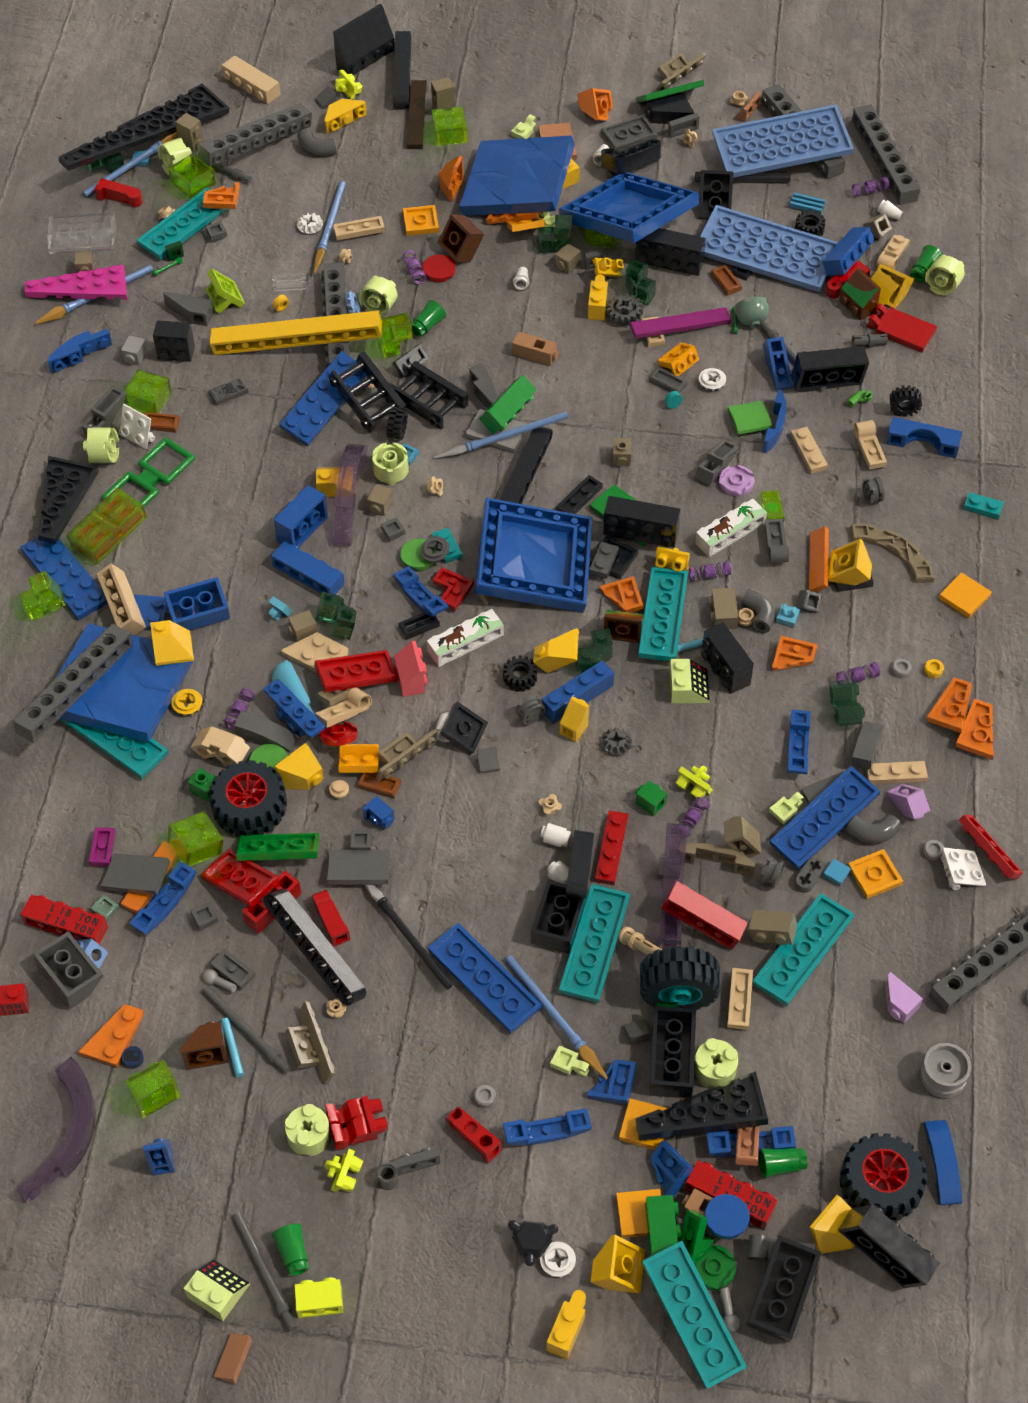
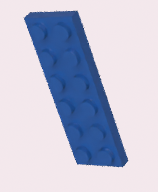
[279,351,367,446]
[20,537,108,621]
[769,766,881,870]
[428,923,542,1034]

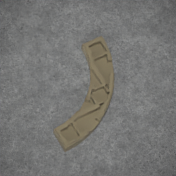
[850,524,935,583]

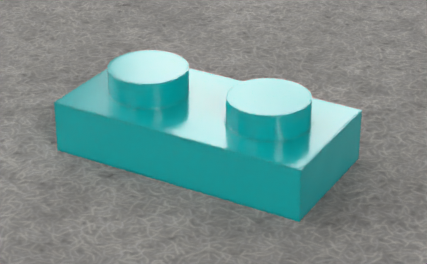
[963,492,1004,519]
[432,527,462,564]

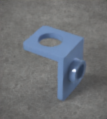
[76,939,108,968]

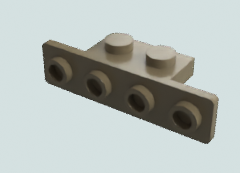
[656,52,706,91]
[376,729,438,781]
[285,1001,335,1084]

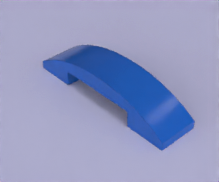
[763,389,786,453]
[393,566,449,616]
[787,709,811,774]
[129,861,197,935]
[503,1108,592,1145]
[924,1120,962,1205]
[706,1126,796,1157]

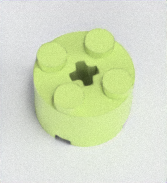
[158,138,192,176]
[925,255,965,296]
[358,276,398,316]
[83,427,119,463]
[372,442,409,486]
[694,1038,738,1089]
[285,1104,330,1156]

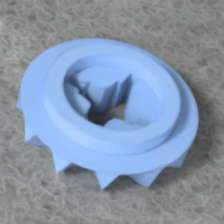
[345,291,360,314]

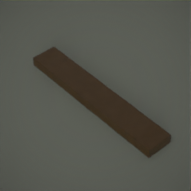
[407,80,427,149]

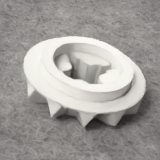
[297,213,323,234]
[698,368,726,391]
[540,1242,576,1278]

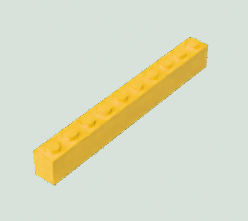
[210,311,382,355]

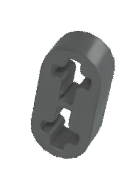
[795,858,824,893]

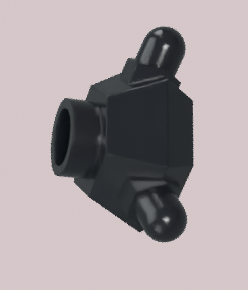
[508,1220,559,1266]

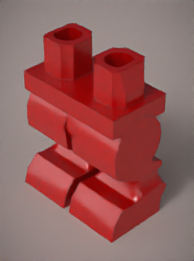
[325,1096,388,1151]

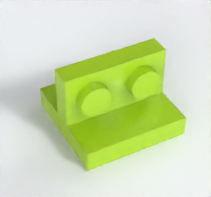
[205,268,245,314]

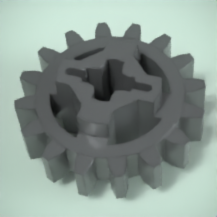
[606,293,643,325]

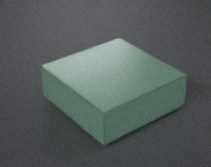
[90,894,120,922]

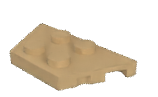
[281,632,349,673]

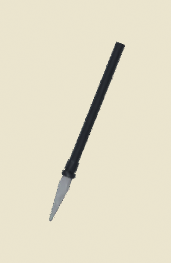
[365,885,453,990]

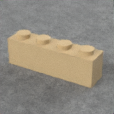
[222,56,281,104]
[97,563,146,635]

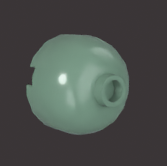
[735,297,769,328]

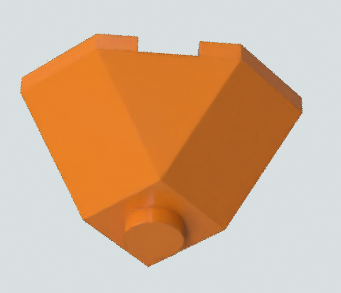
[577,88,613,121]
[438,156,464,202]

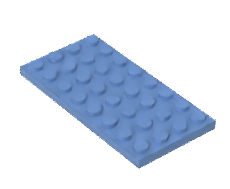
[712,104,854,178]
[700,205,839,292]

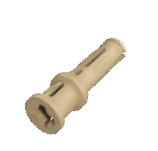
[618,927,663,955]

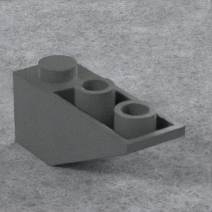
[163,291,214,326]

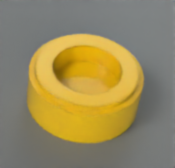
[272,295,289,312]
[924,659,944,678]

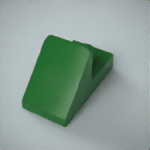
[680,1210,715,1261]

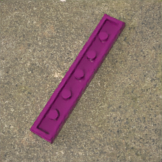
[630,307,732,339]

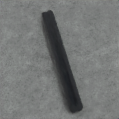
[695,171,791,183]

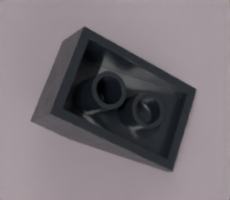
[698,170,734,219]

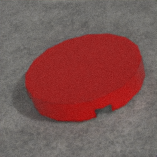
[423,254,456,282]
[319,722,358,746]

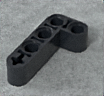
[601,139,661,174]

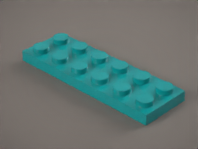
[137,187,227,260]
[638,567,688,661]
[59,719,169,779]
[559,884,631,1003]
[752,893,855,1007]
[641,1241,747,1389]

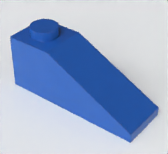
[762,337,793,390]
[143,1139,175,1176]

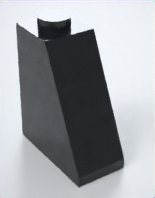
[645,92,694,124]

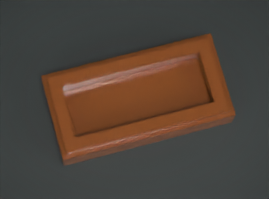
[711,265,742,296]
[145,412,180,433]
[357,773,401,799]

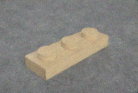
[333,216,385,241]
[790,427,828,474]
[866,761,928,784]
[727,968,753,1030]

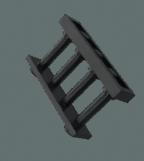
[329,351,406,433]
[389,361,468,430]

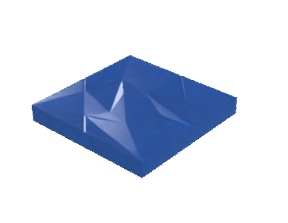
[459,135,575,216]
[559,172,699,243]
[474,498,592,613]
[56,623,194,742]

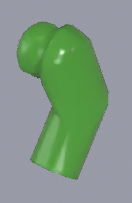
[847,391,873,407]

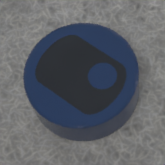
[121,1046,144,1069]

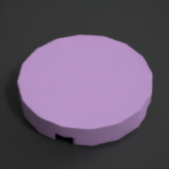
[719,465,755,496]

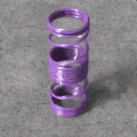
[852,177,889,197]
[403,250,426,284]
[689,561,731,581]
[836,662,880,687]
[223,688,255,729]
[674,797,710,838]

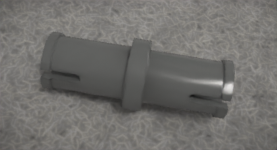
[852,333,888,347]

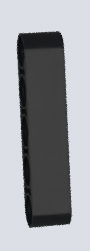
[565,830,594,899]

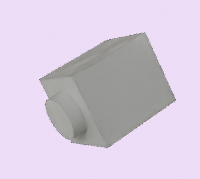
[121,336,147,365]

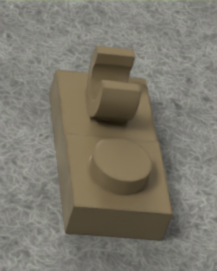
[317,687,358,709]

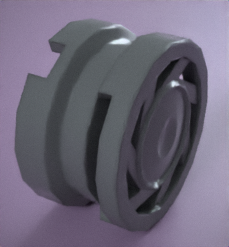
[862,477,885,504]
[515,695,546,725]
[759,856,785,888]

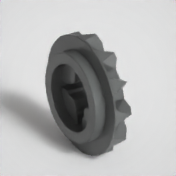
[421,537,450,563]
[601,727,632,756]

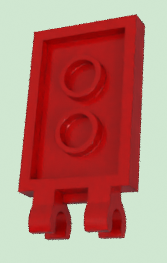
[867,303,937,353]

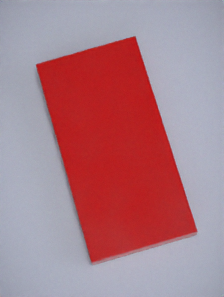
[314,650,398,692]
[200,849,280,908]

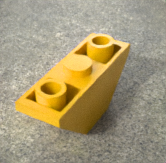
[325,99,367,134]

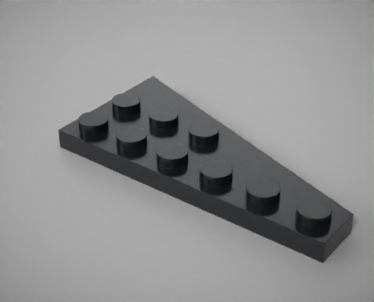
[38,456,99,544]
[635,1071,768,1141]

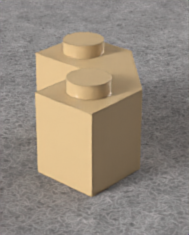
[191,726,250,766]

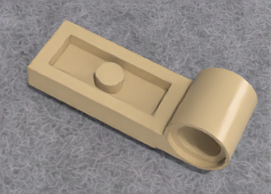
[876,235,910,270]
[854,420,887,470]
[315,688,372,728]

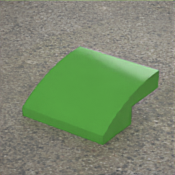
[728,401,772,434]

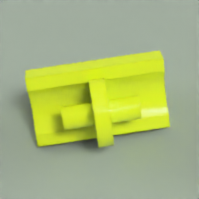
[335,70,363,99]
[676,765,713,801]
[324,1149,363,1193]

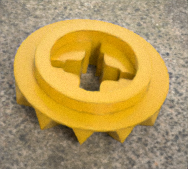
[172,689,203,716]

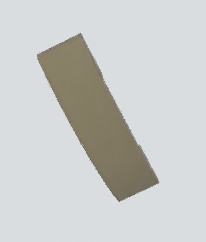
[674,843,755,877]

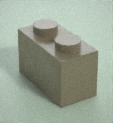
[431,77,457,116]
[175,113,204,152]
[708,588,738,629]
[723,816,761,858]
[749,910,798,945]

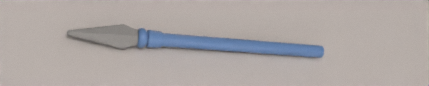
[433,412,568,459]

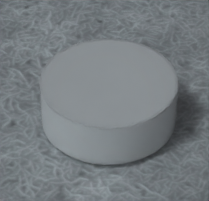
[892,659,912,678]
[923,840,944,861]
[474,1085,496,1108]

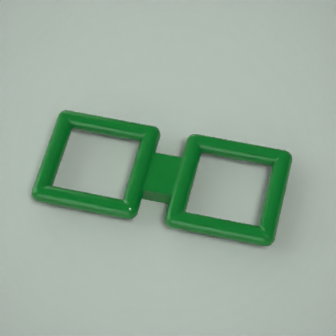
[101,438,195,512]

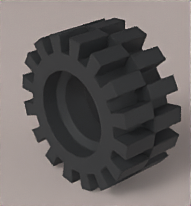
[795,210,825,237]
[889,385,922,417]
[386,406,408,440]
[503,655,537,692]

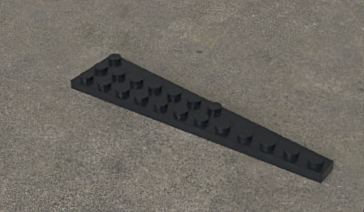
[59,83,230,171]

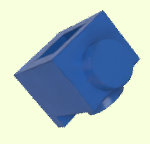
[363,796,394,830]

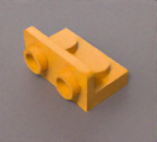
[657,342,699,376]
[339,744,379,773]

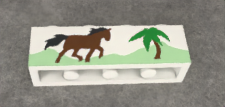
[695,499,767,557]
[427,609,504,667]

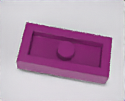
[89,827,116,867]

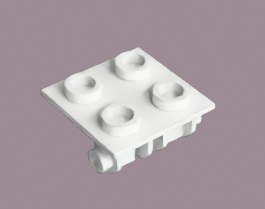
[119,404,155,449]
[941,848,987,890]

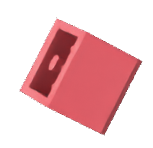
[394,641,428,697]

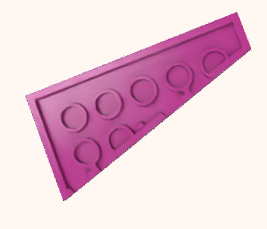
[24,265,128,300]

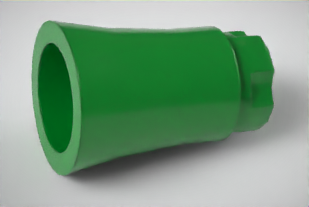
[910,245,943,282]
[409,300,446,337]
[758,1148,808,1179]
[271,1224,309,1277]

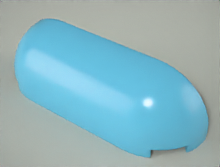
[272,660,315,715]

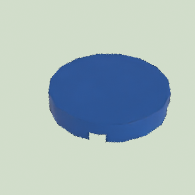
[705,1194,750,1239]

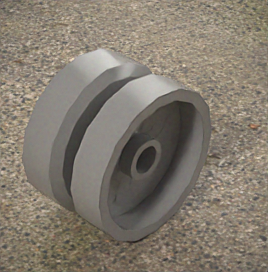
[920,1043,972,1099]

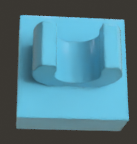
[268,596,293,621]
[776,604,800,628]

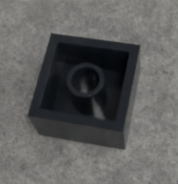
[153,320,195,362]

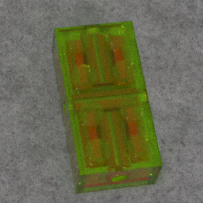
[66,487,148,565]

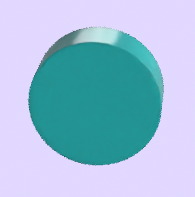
[664,391,683,409]

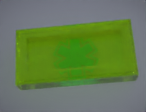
[761,490,785,522]

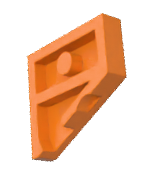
[203,182,240,209]
[600,576,644,613]
[772,636,818,671]

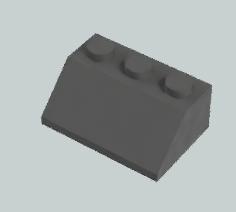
[33,931,103,1009]

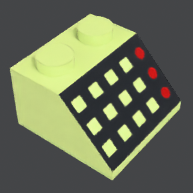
[670,659,710,703]
[184,1259,250,1321]

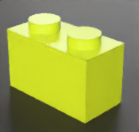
[295,1277,344,1318]

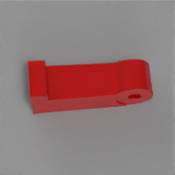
[94,178,143,207]
[826,260,870,298]
[312,889,350,947]
[445,1107,502,1163]

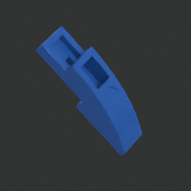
[47,329,112,373]

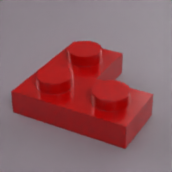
[433,567,474,611]

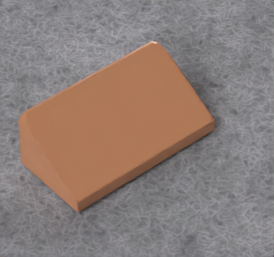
[735,91,761,122]
[214,1333,252,1384]

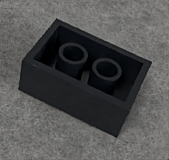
[701,622,754,694]
[531,880,587,953]

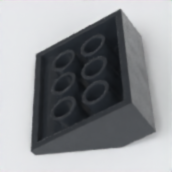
[333,4,395,75]

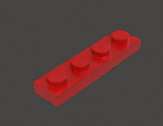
[595,810,628,886]
[959,814,1023,879]

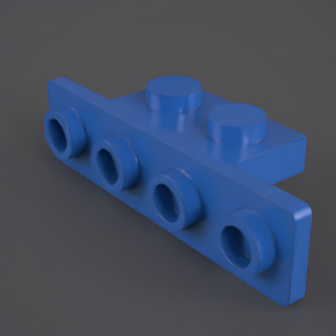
[264,679,325,738]

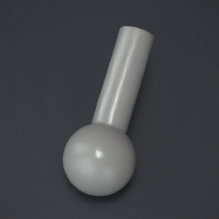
[202,969,237,992]
[719,1288,740,1333]

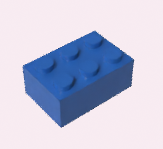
[274,485,328,548]
[164,577,230,630]

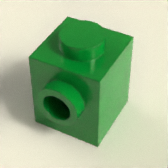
[188,768,216,803]
[635,781,667,817]

